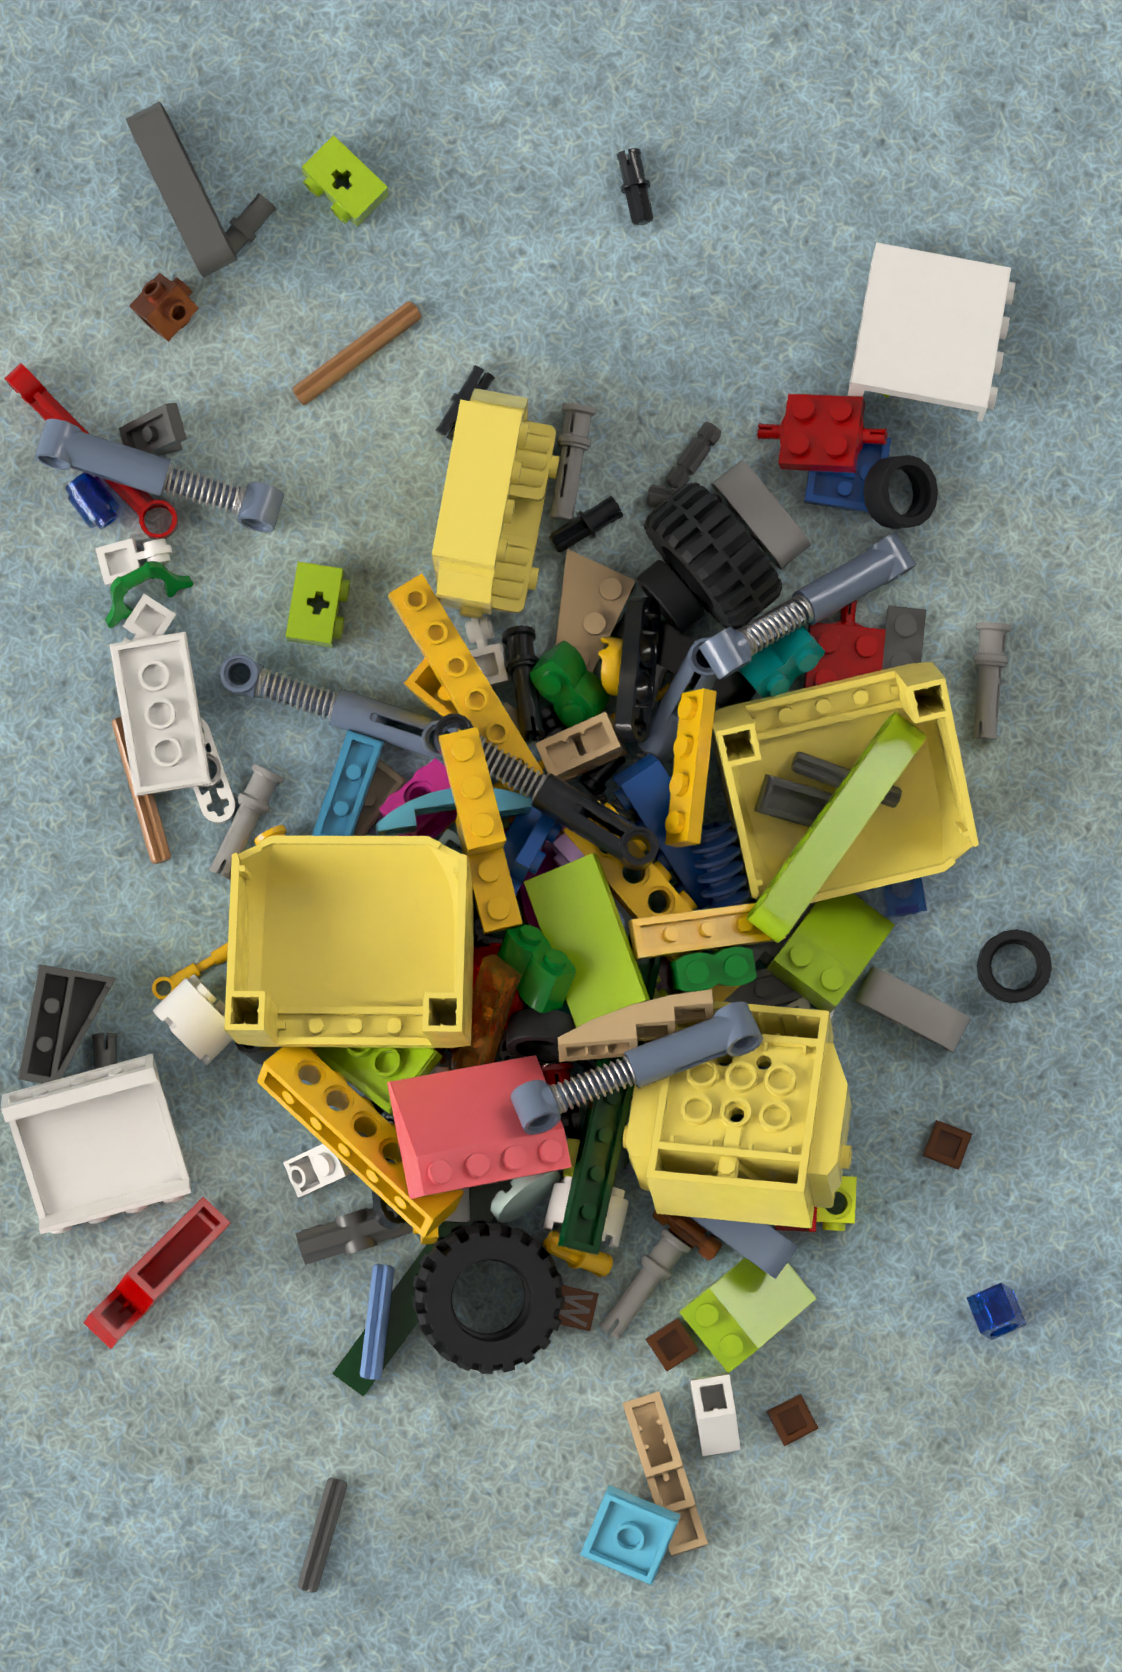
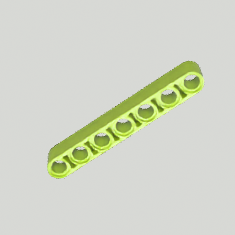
[746,712,926,943]

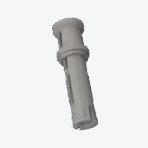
[549,403,596,521]
[973,622,1011,740]
[208,764,285,880]
[599,1228,692,1340]

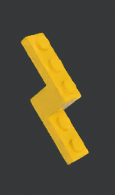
[438,727,522,935]

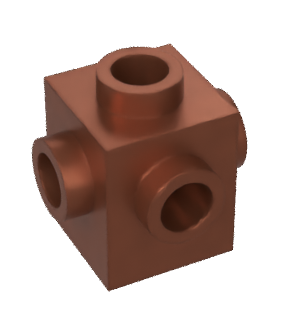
[129,273,199,342]

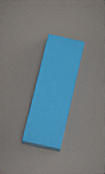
[312,730,385,836]

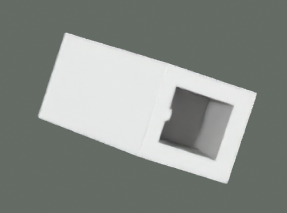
[283,1132,366,1198]
[689,1373,741,1456]

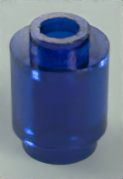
[65,473,120,530]

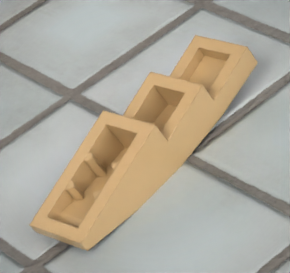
[558,989,713,1062]
[622,1391,708,1557]

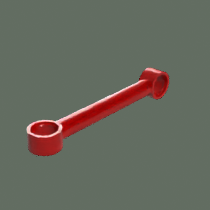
[4,363,178,540]

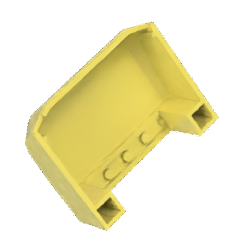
[712,662,979,903]
[224,836,474,1048]

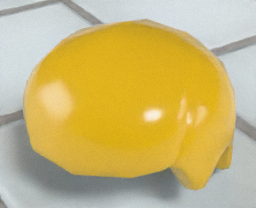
[598,637,623,696]

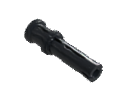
[502,625,545,741]

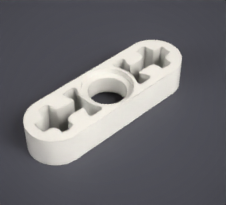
[193,718,236,824]

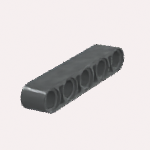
[126,101,238,277]

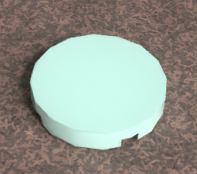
[490,1171,560,1223]

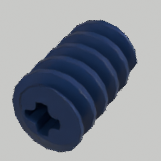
[691,821,751,908]

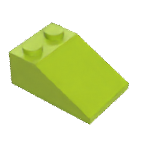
[767,893,895,1013]
[678,1257,817,1373]

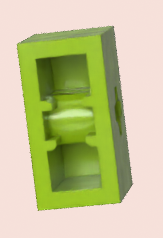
[302,135,389,227]
[285,561,350,648]

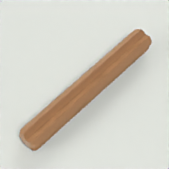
[292,301,421,405]
[112,717,171,864]

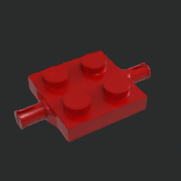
[757,394,888,473]
[803,600,886,688]

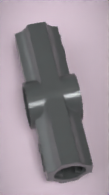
[296,1205,413,1265]

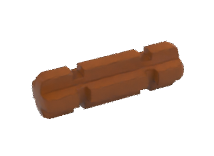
[652,1209,722,1261]

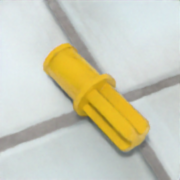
[543,1231,613,1277]

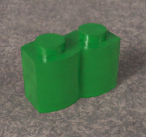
[530,641,609,728]
[494,924,576,1013]
[669,947,757,992]

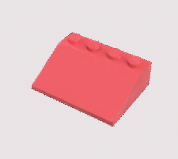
[387,1055,572,1199]

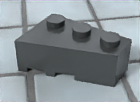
[17,964,116,1084]

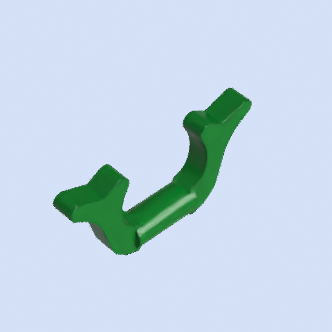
[105,561,193,628]

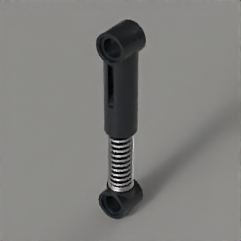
[434,714,659,871]

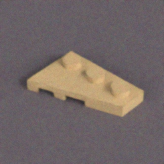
[555,549,636,673]

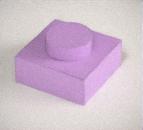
[553,833,585,867]

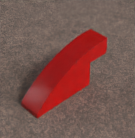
[83,1196,231,1349]

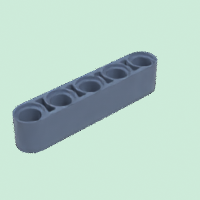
[623,1159,798,1279]

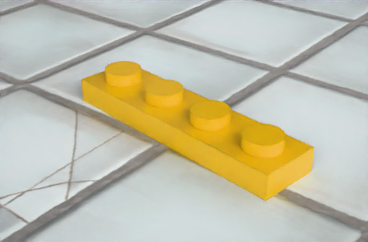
[665,688,717,848]
[628,903,786,960]

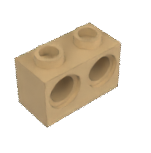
[535,712,628,782]

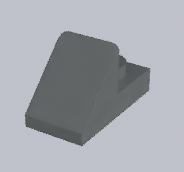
[119,403,187,456]

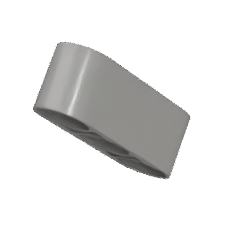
[712,460,811,569]
[854,967,971,1053]

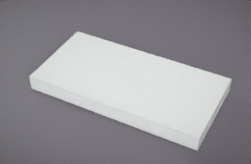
[110,632,211,797]

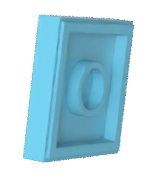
[580,1485,681,1585]

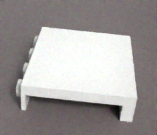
[847,242,1016,422]
[1,1054,191,1234]

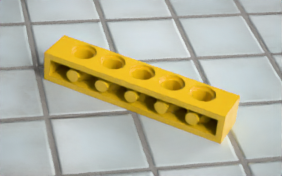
[388,573,544,792]
[560,800,741,1002]
[257,1047,464,1238]

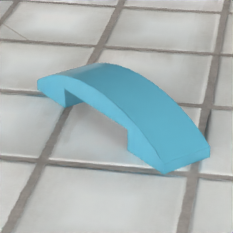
[376,788,532,836]

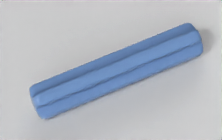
[360,1264,395,1380]

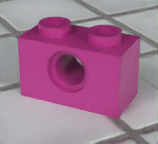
[378,758,457,839]

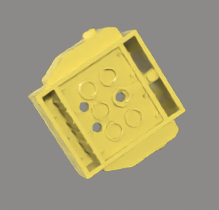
[432,388,560,619]
[623,1001,852,1228]

